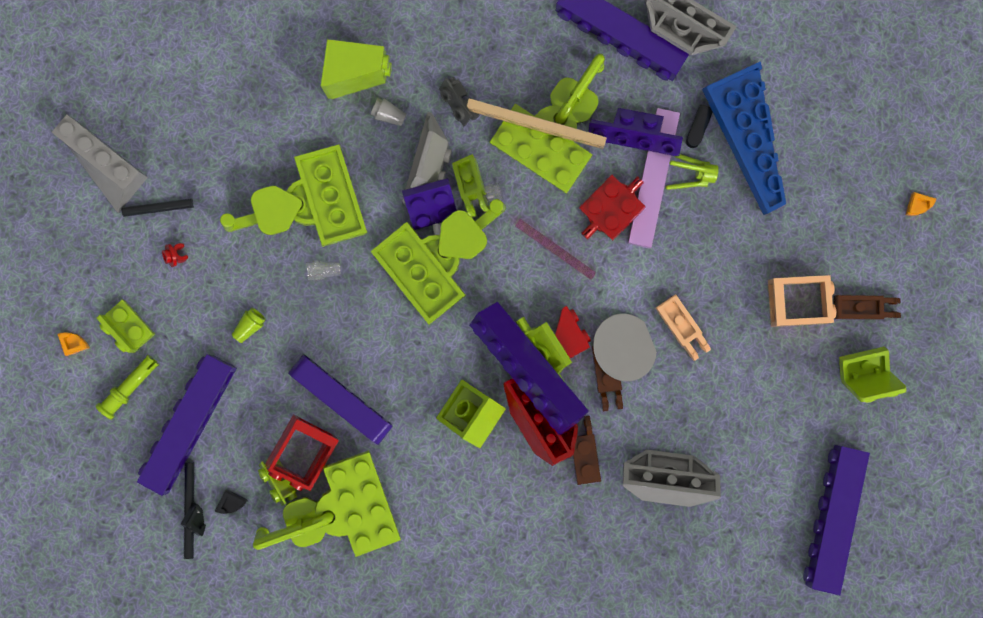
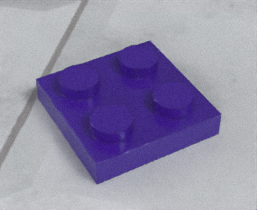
[402,178,457,230]

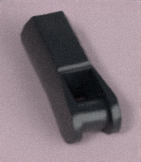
[686,104,713,148]

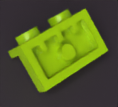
[96,299,155,353]

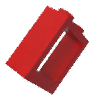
[265,414,339,491]

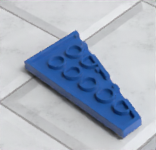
[702,61,786,215]

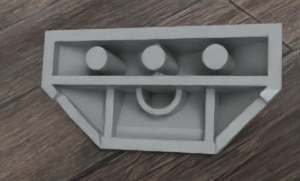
[645,0,737,55]
[402,112,452,206]
[623,450,721,507]

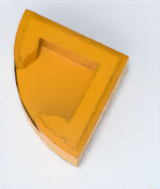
[905,192,936,216]
[58,332,89,356]

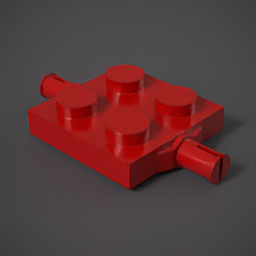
[579,175,646,241]

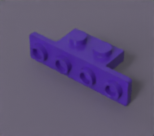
[588,108,683,156]

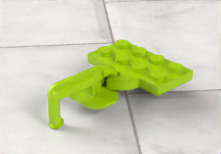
[490,53,605,194]
[220,144,367,247]
[371,199,506,325]
[253,450,401,557]

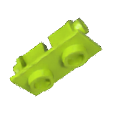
[257,459,298,506]

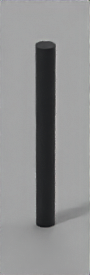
[184,462,195,559]

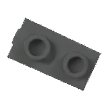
[439,77,480,127]

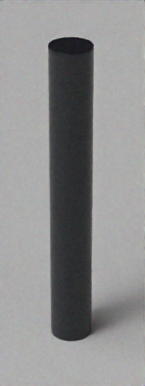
[121,198,194,217]

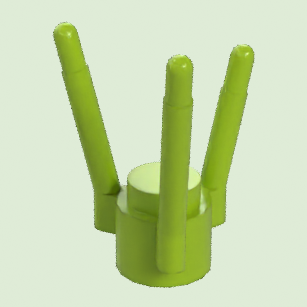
[665,154,718,190]

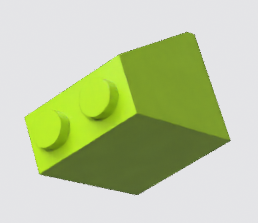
[321,39,392,99]

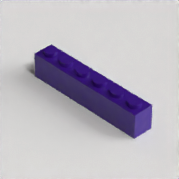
[555,0,689,82]
[469,302,589,435]
[137,354,237,496]
[803,445,870,596]

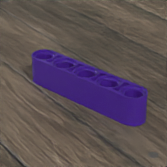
[288,354,393,445]

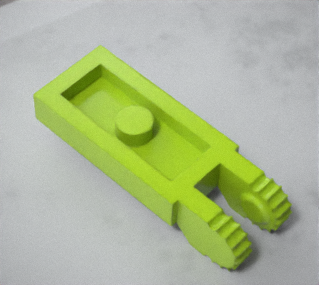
[452,154,489,217]

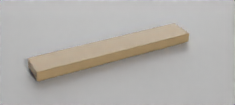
[467,98,607,149]

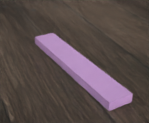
[628,108,680,248]

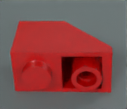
[555,306,591,358]

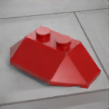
[503,378,578,466]

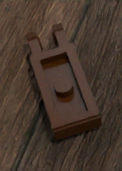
[834,295,901,320]
[592,346,623,412]
[573,416,601,485]

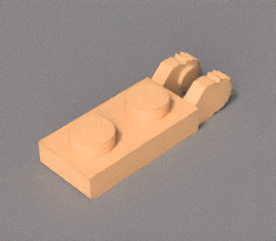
[655,294,711,361]

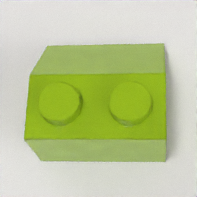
[436,379,506,448]

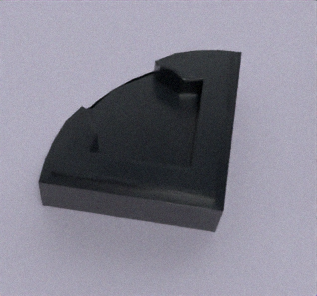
[215,489,248,514]
[180,503,206,536]

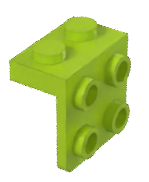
[839,346,907,403]

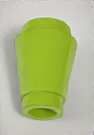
[232,308,266,343]

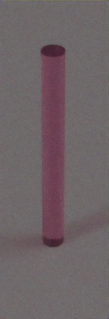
[515,219,596,280]

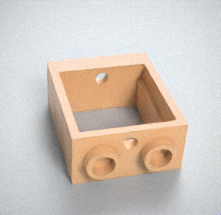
[768,275,836,327]

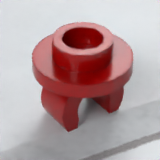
[162,243,188,267]

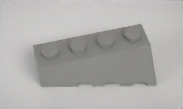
[52,114,148,213]

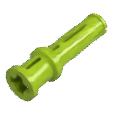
[95,355,159,419]

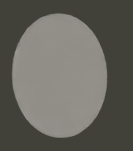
[593,314,657,381]

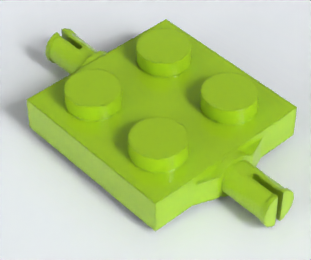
[516,317,572,382]

